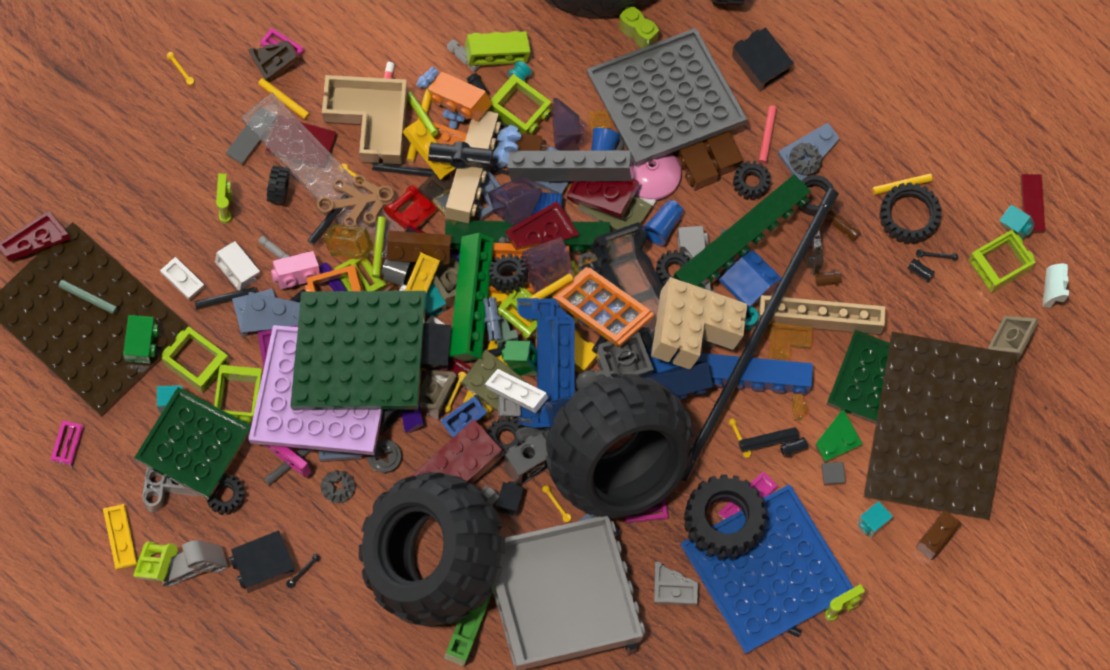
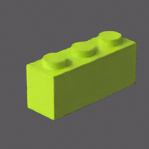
[465,31,530,66]

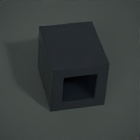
[496,481,524,517]

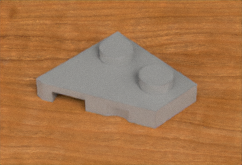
[654,562,698,606]

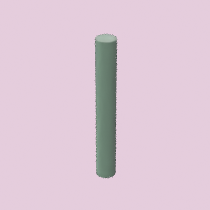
[58,280,117,314]

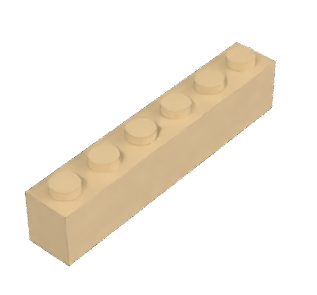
[445,111,501,224]
[757,295,885,334]

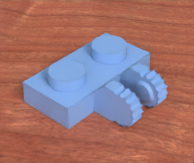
[492,125,521,169]

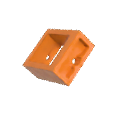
[305,265,364,292]

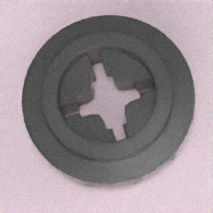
[789,143,821,175]
[367,440,401,474]
[321,470,355,503]

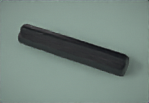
[738,427,799,452]

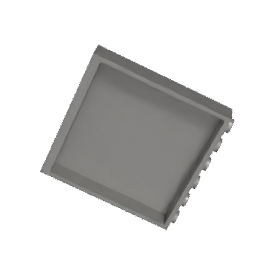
[492,515,645,670]

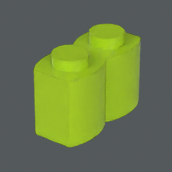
[618,7,659,48]

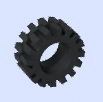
[733,161,771,201]
[266,165,290,205]
[656,250,690,287]
[489,254,528,294]
[487,417,525,458]
[206,474,245,515]

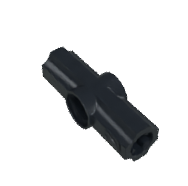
[428,141,492,169]

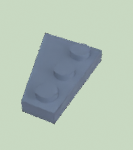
[777,123,839,180]
[240,292,300,333]

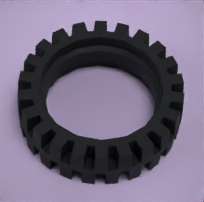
[879,182,941,244]

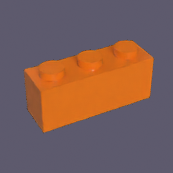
[427,72,492,121]

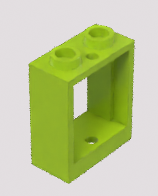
[488,74,552,135]
[968,230,1036,293]
[162,326,229,394]
[214,365,263,425]

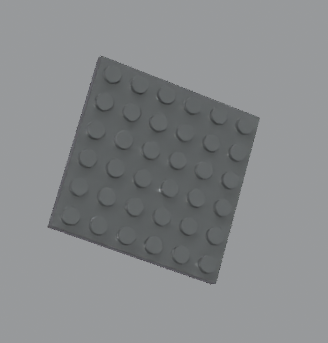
[586,28,747,166]

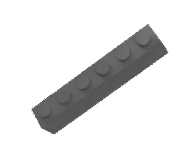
[507,150,634,181]

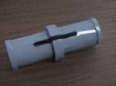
[483,297,502,341]

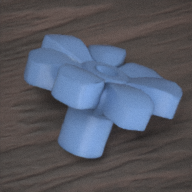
[416,67,439,88]
[443,109,468,129]

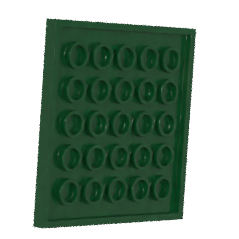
[290,291,427,410]

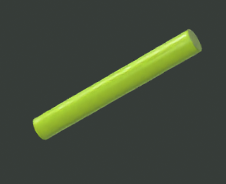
[407,92,438,137]
[372,217,386,278]

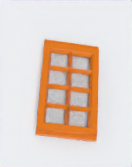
[552,267,654,347]

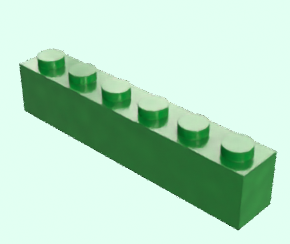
[449,233,494,362]

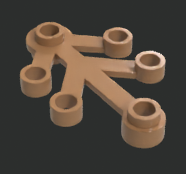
[316,175,395,230]

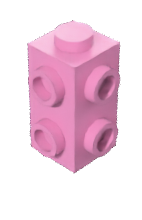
[271,251,319,289]

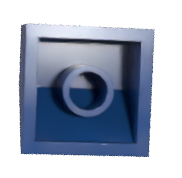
[719,250,781,309]

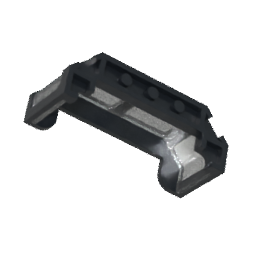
[591,222,663,352]

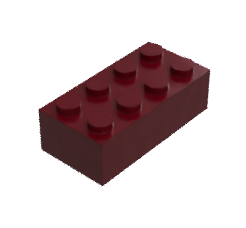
[412,419,506,484]

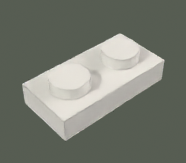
[160,257,204,301]

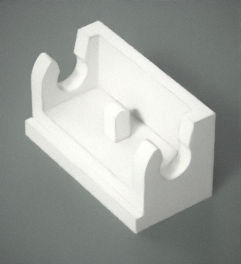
[215,241,260,291]

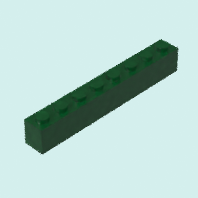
[673,174,811,289]
[445,220,610,255]

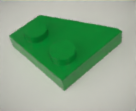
[815,410,863,463]

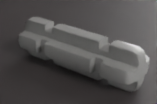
[447,39,481,71]

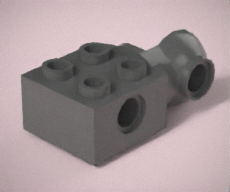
[575,332,653,391]
[504,427,550,486]

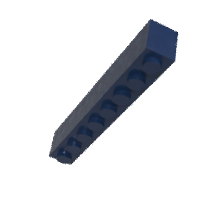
[545,361,713,427]

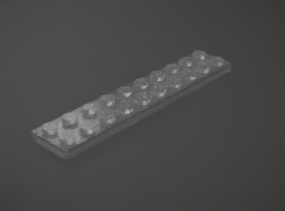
[241,93,404,259]

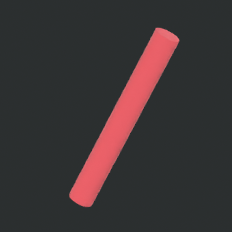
[759,106,777,164]

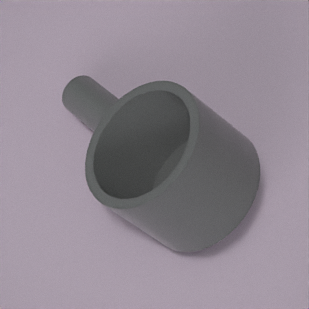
[381,259,412,286]

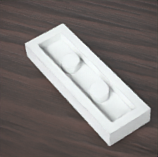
[485,369,548,413]

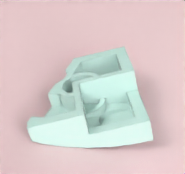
[1042,263,1069,308]

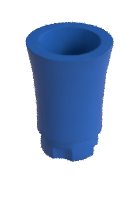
[591,128,620,151]
[642,200,684,246]

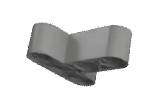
[142,467,201,512]
[161,540,228,587]

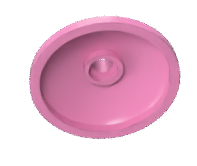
[633,153,681,200]

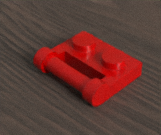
[384,185,438,229]

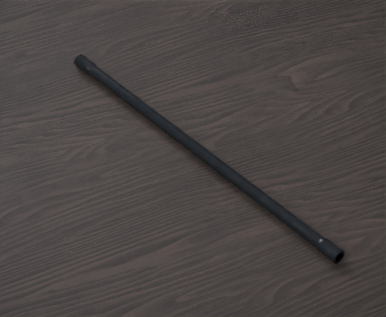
[682,188,839,482]

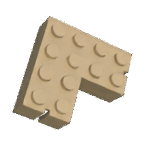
[322,75,408,164]
[651,277,747,369]

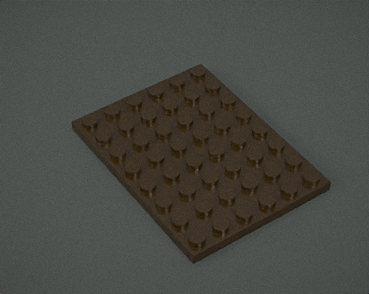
[0,222,188,417]
[863,331,1017,520]

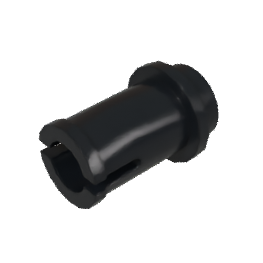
[467,73,490,95]
[907,259,935,282]
[780,437,808,458]

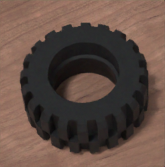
[684,474,767,560]

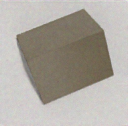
[432,258,459,308]
[988,315,1038,365]
[419,370,456,420]

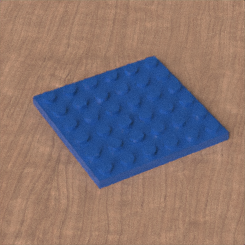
[680,484,854,655]

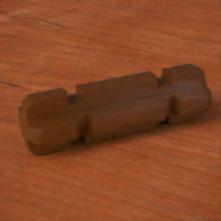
[825,209,861,241]

